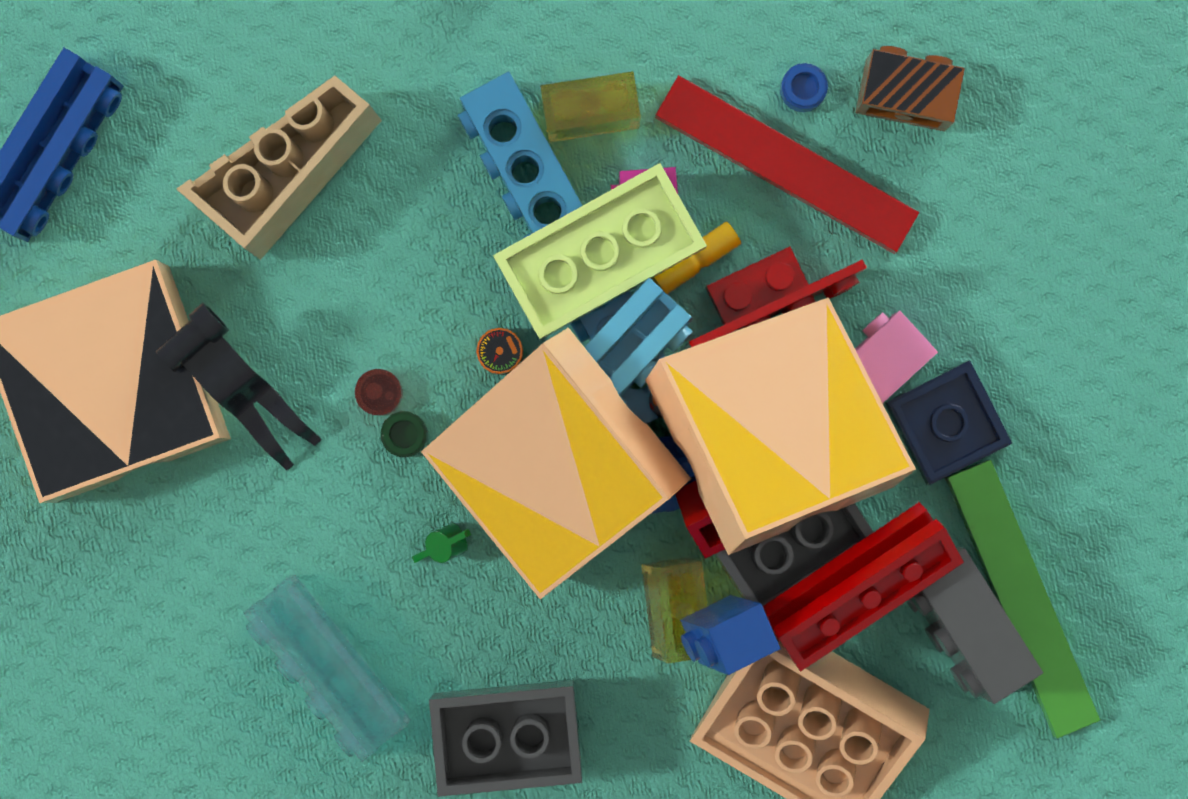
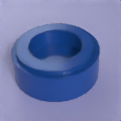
[780,63,828,112]

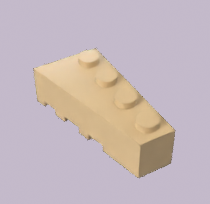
[177,76,382,260]

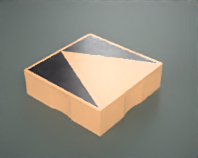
[0,260,231,503]

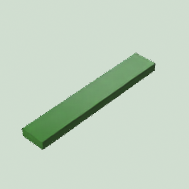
[945,460,1100,738]

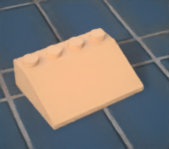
[690,642,930,799]

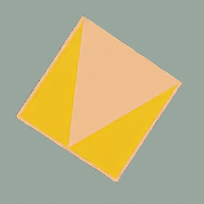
[645,297,916,555]
[421,328,691,599]

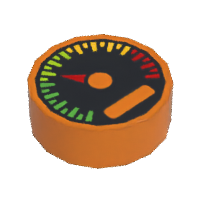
[476,328,523,375]

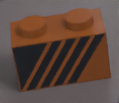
[855,46,965,132]

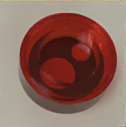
[355,369,403,416]

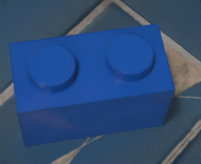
[680,595,781,675]

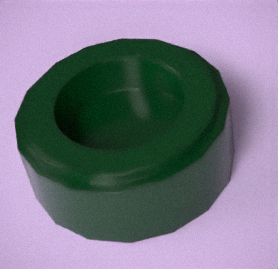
[381,411,428,457]

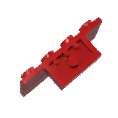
[684,246,867,350]

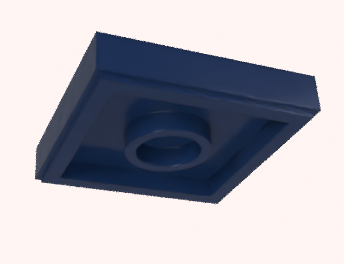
[885,361,1012,485]

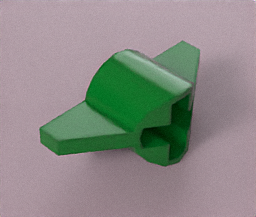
[412,523,471,563]

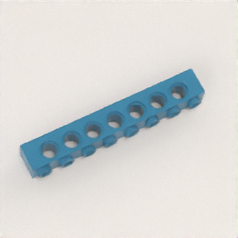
[457,71,665,424]

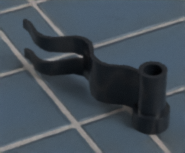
[156,302,322,471]

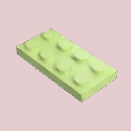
[493,163,707,340]

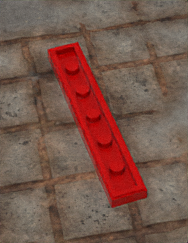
[655,75,920,254]

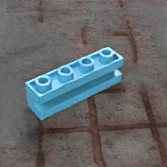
[585,278,693,404]

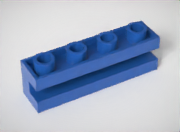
[0,47,124,242]

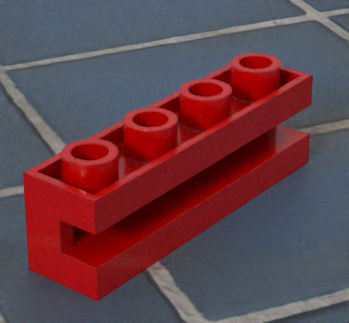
[763,502,964,672]

